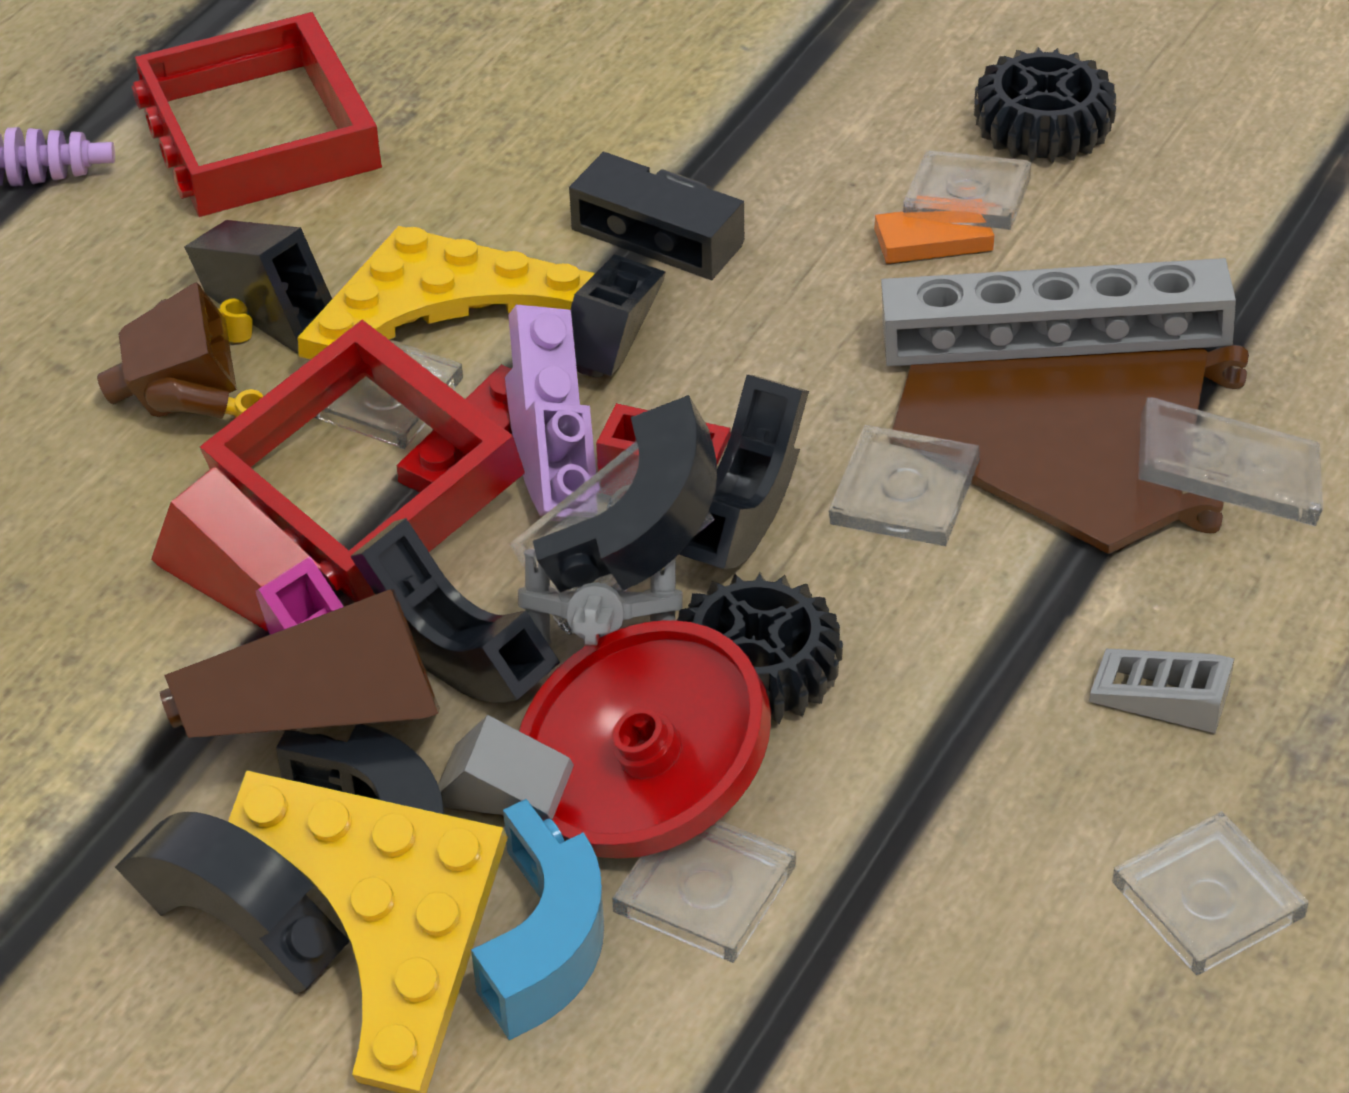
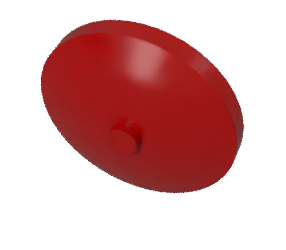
[519,620,771,859]

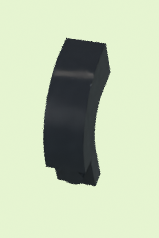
[679,374,809,569]
[533,395,717,593]
[350,518,560,703]
[276,724,444,814]
[115,812,350,994]

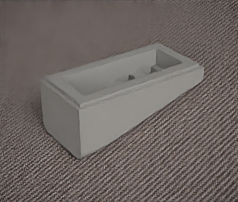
[1089,648,1235,733]

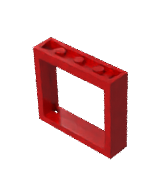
[131,12,382,217]
[199,319,525,602]

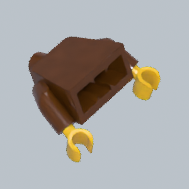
[97,282,263,419]

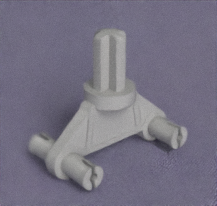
[518,549,683,646]

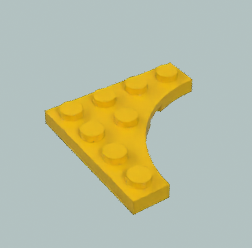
[298,226,595,360]
[228,770,508,1093]

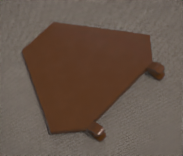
[891,345,1249,554]

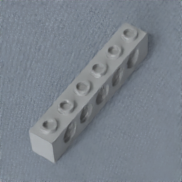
[881,258,1236,366]

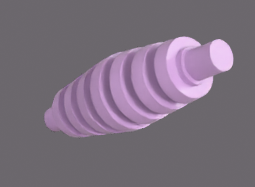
[0,127,115,186]

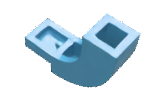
[471,799,604,1040]

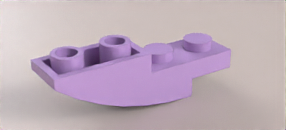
[505,304,600,519]

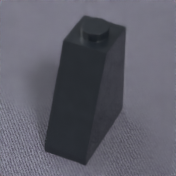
[184,220,332,354]

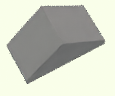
[438,715,574,820]

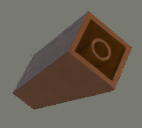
[160,589,440,738]

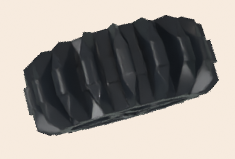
[974,47,1116,164]
[677,572,843,725]

